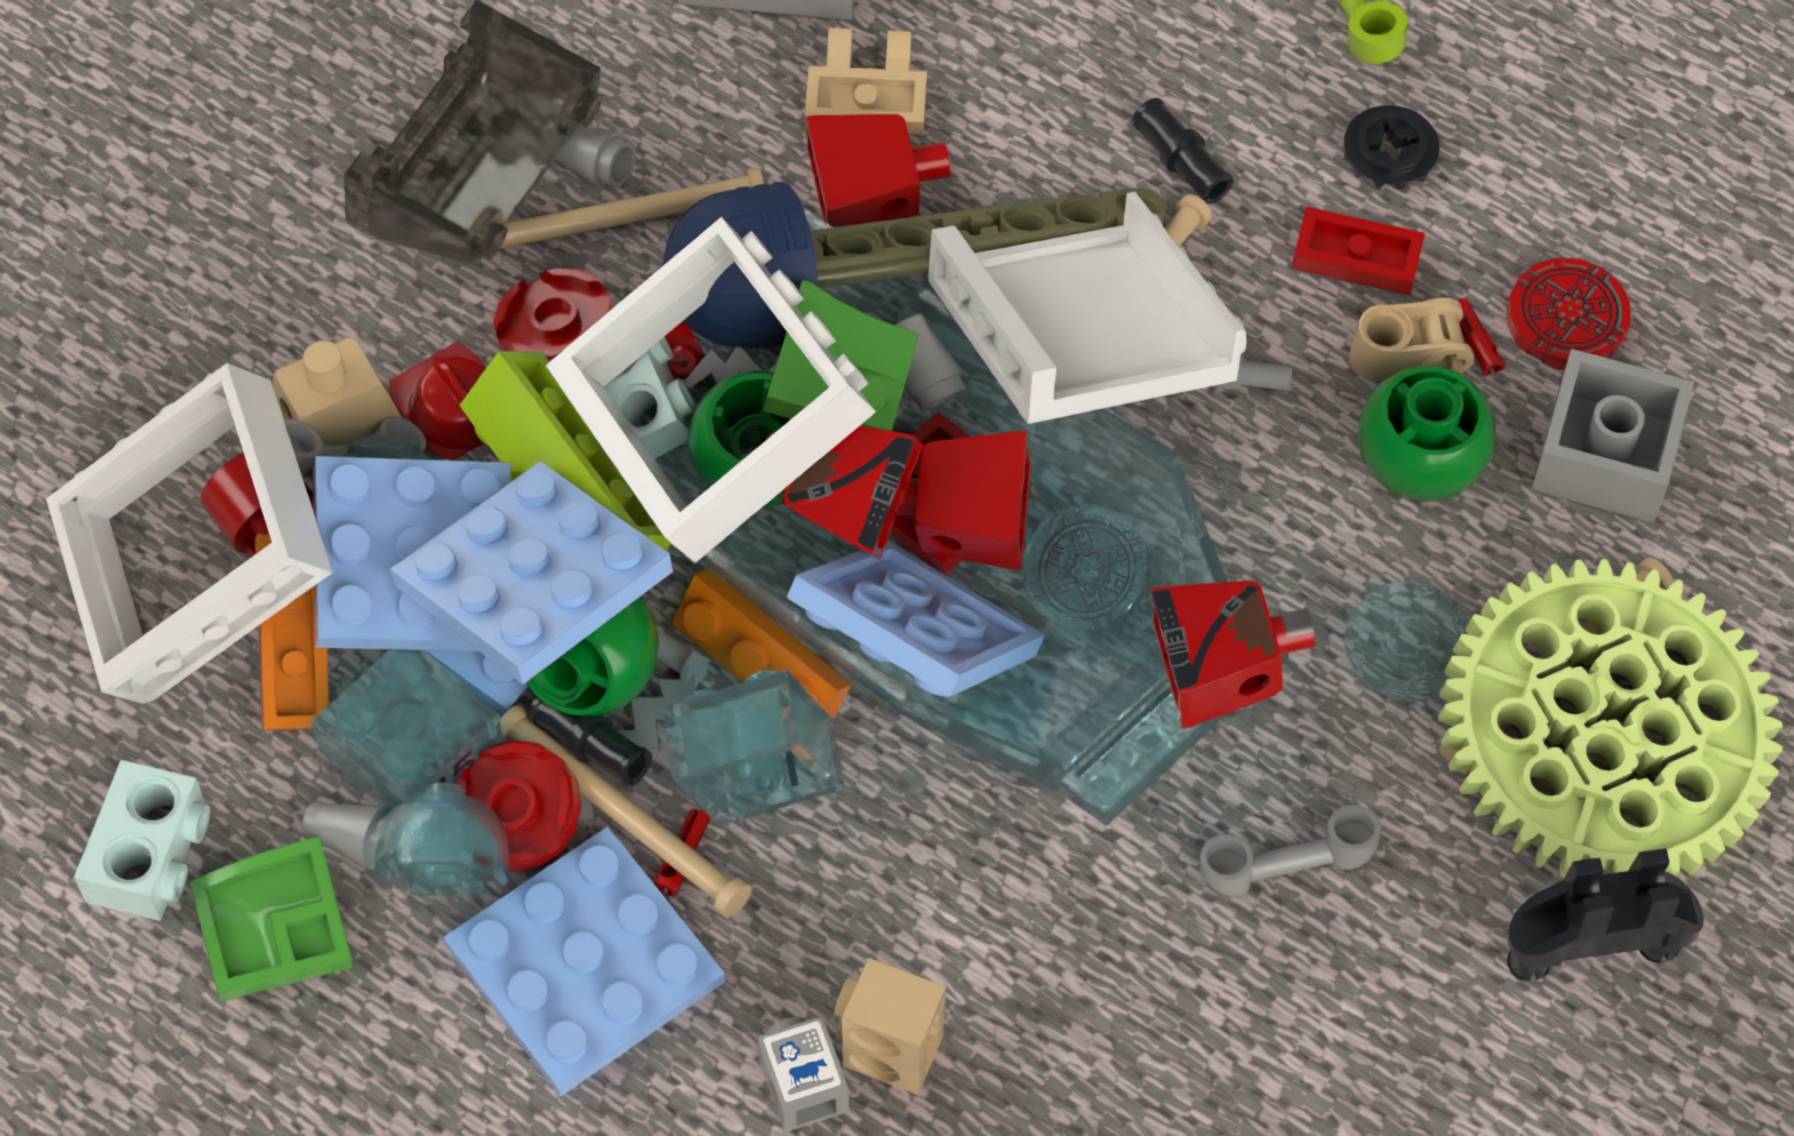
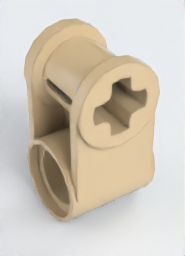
[1349,298,1474,381]

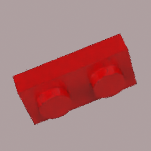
[1291,206,1425,295]

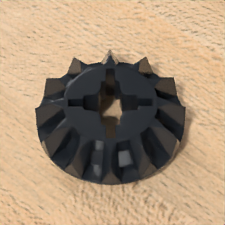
[1344,105,1440,191]

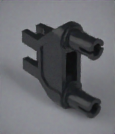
[1507,848,1704,981]

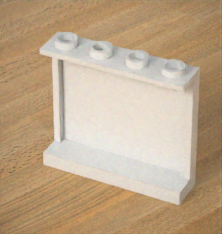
[928,192,1246,424]

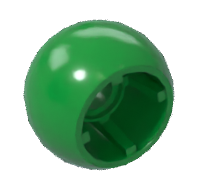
[1358,365,1496,502]
[688,370,791,509]
[526,597,659,716]

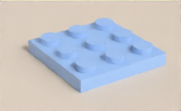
[313,456,511,651]
[390,461,673,685]
[787,541,1045,697]
[443,826,726,1097]

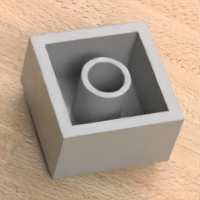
[1531,349,1694,523]

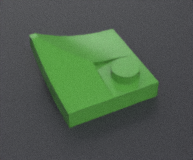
[764,280,919,431]
[190,836,352,1002]

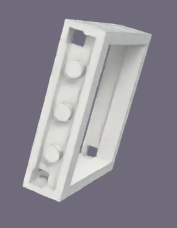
[546,217,876,563]
[46,363,333,704]

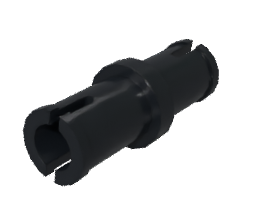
[1132,98,1234,204]
[528,696,652,787]

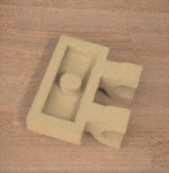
[805,28,927,135]

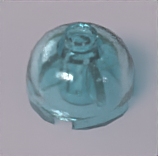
[374,783,509,897]

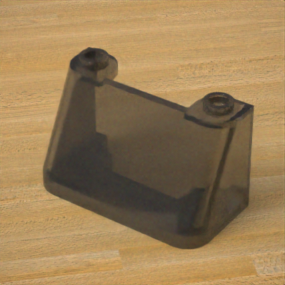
[344,0,603,264]

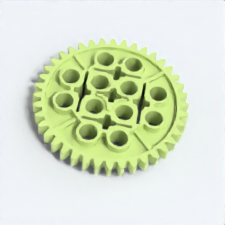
[1438,559,1783,878]

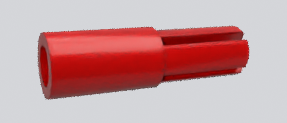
[1457,298,1506,376]
[653,809,710,897]

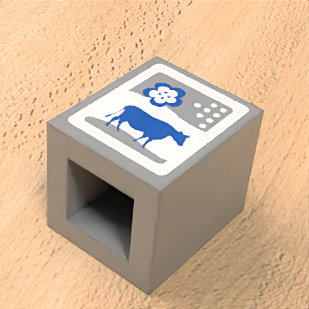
[757,1016,849,1133]

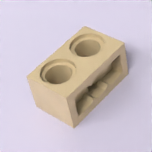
[834,958,946,1095]

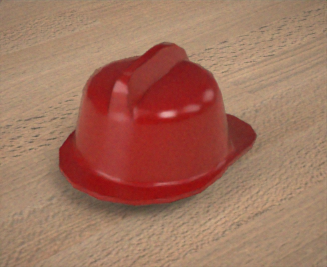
[388,343,487,461]

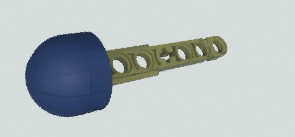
[663,182,1167,349]

